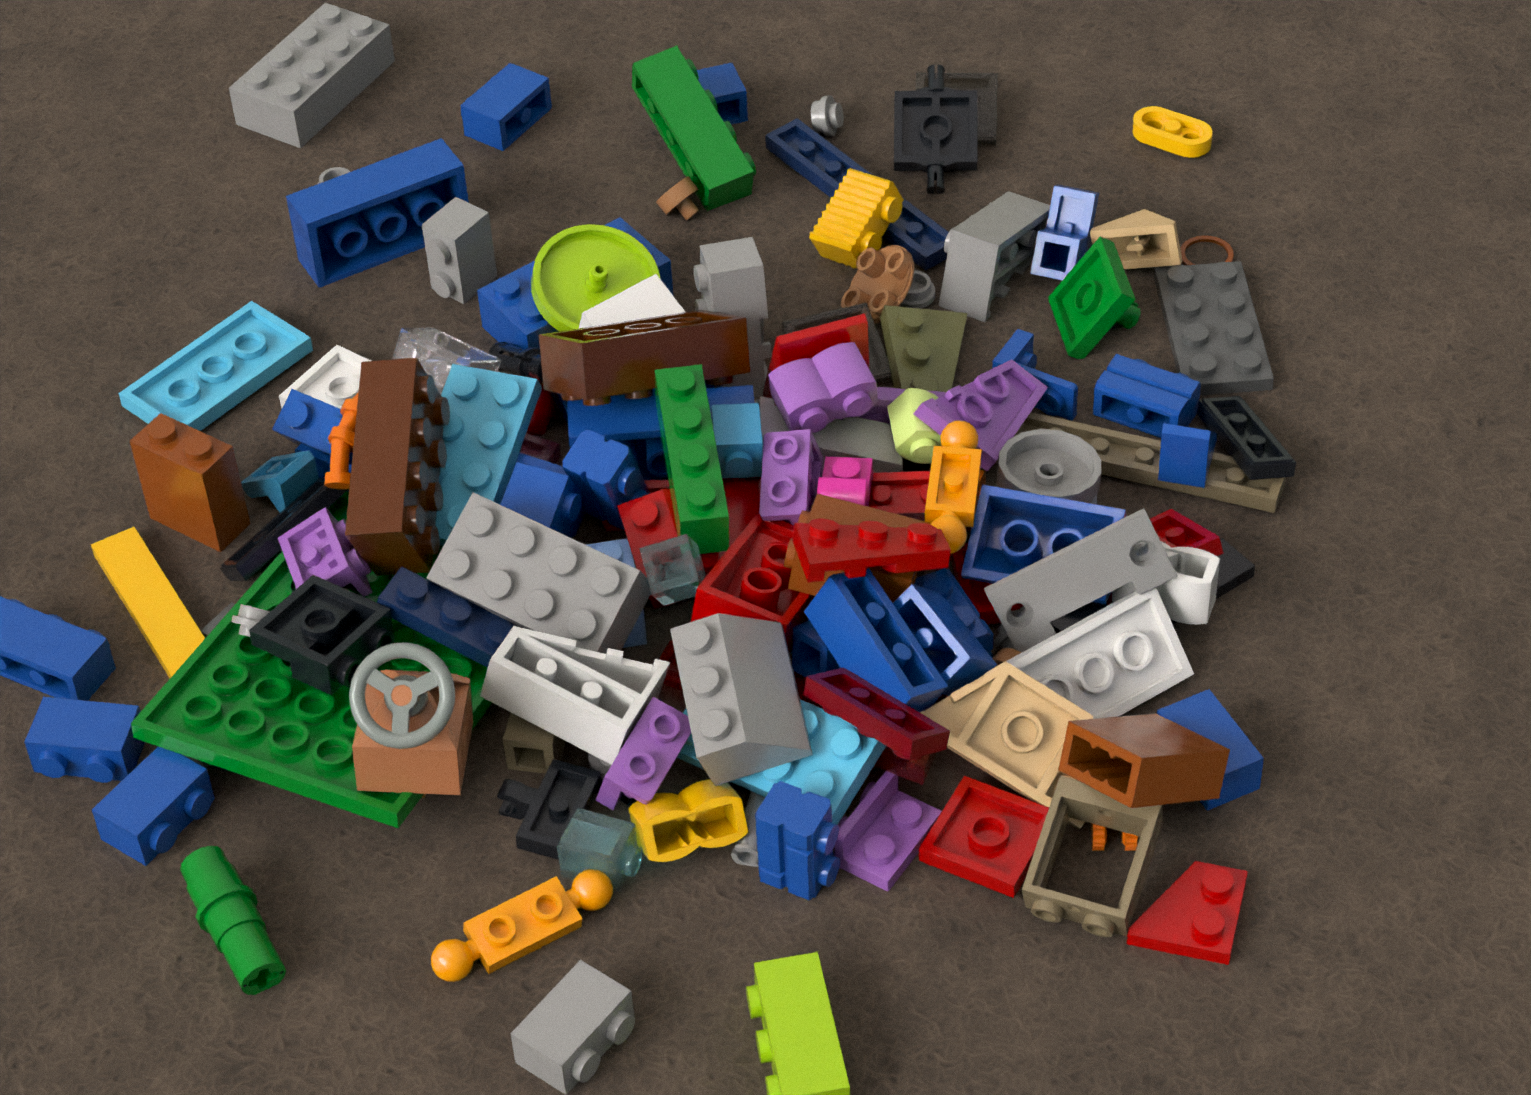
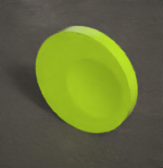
[531,224,660,331]

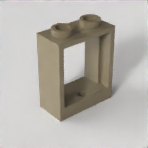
[1022,775,1164,938]

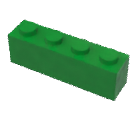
[632,46,756,211]
[655,364,729,556]

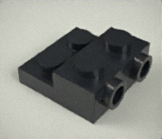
[249,575,395,696]

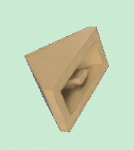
[1090,209,1182,269]

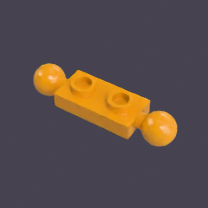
[925,420,982,554]
[431,869,613,982]

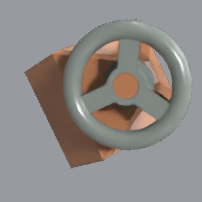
[349,642,473,795]

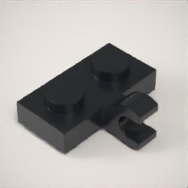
[497,759,601,861]

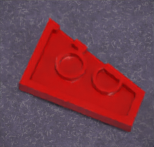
[793,518,951,583]

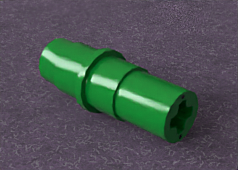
[180,846,286,995]

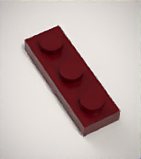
[803,667,950,760]

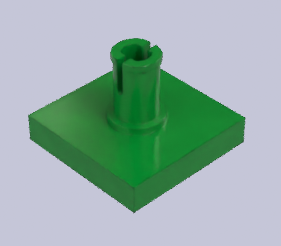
[1048,236,1141,359]

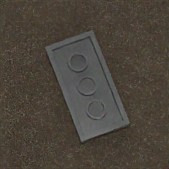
[1154,261,1274,395]

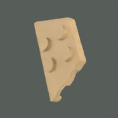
[920,661,1093,830]

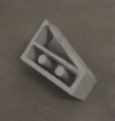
[693,237,772,397]

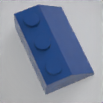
[961,484,1127,604]

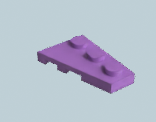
[913,359,1048,472]

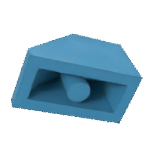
[712,403,763,478]

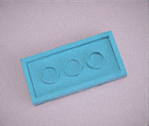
[118,301,313,431]
[435,364,542,546]
[677,699,886,825]

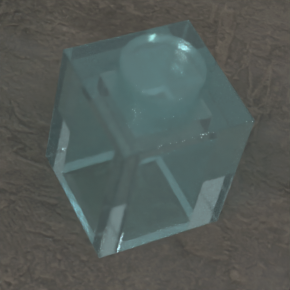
[639,534,706,606]
[557,808,643,893]

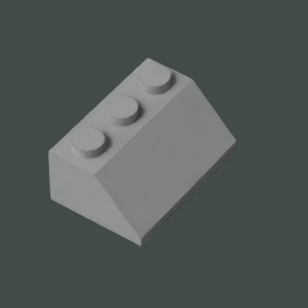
[670,613,813,786]

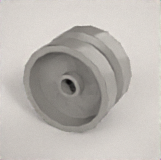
[995,429,1101,504]

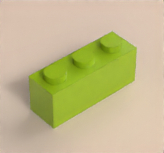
[746,952,850,1095]

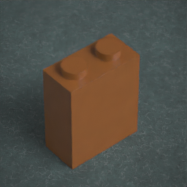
[130,413,251,552]
[784,493,931,603]
[1058,714,1230,808]

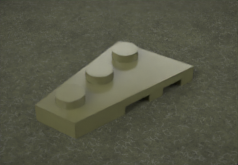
[879,305,968,392]

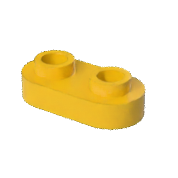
[1132,106,1212,158]

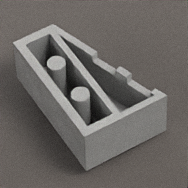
[939,191,1050,322]
[760,396,903,473]

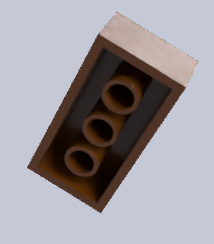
[539,310,750,406]
[345,357,450,576]

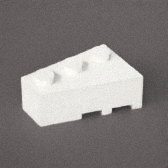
[480,626,670,765]

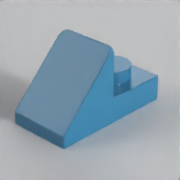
[241,450,319,513]

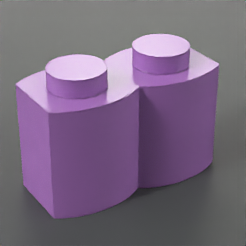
[768,342,878,433]

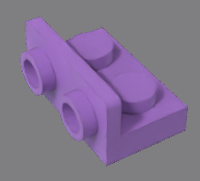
[759,429,823,525]
[278,507,372,597]
[596,697,691,811]
[834,768,942,892]

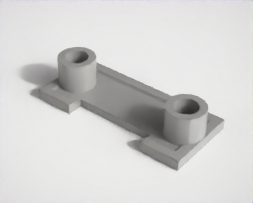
[984,508,1178,653]

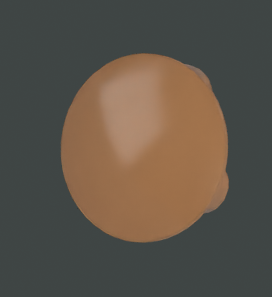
[841,245,914,325]

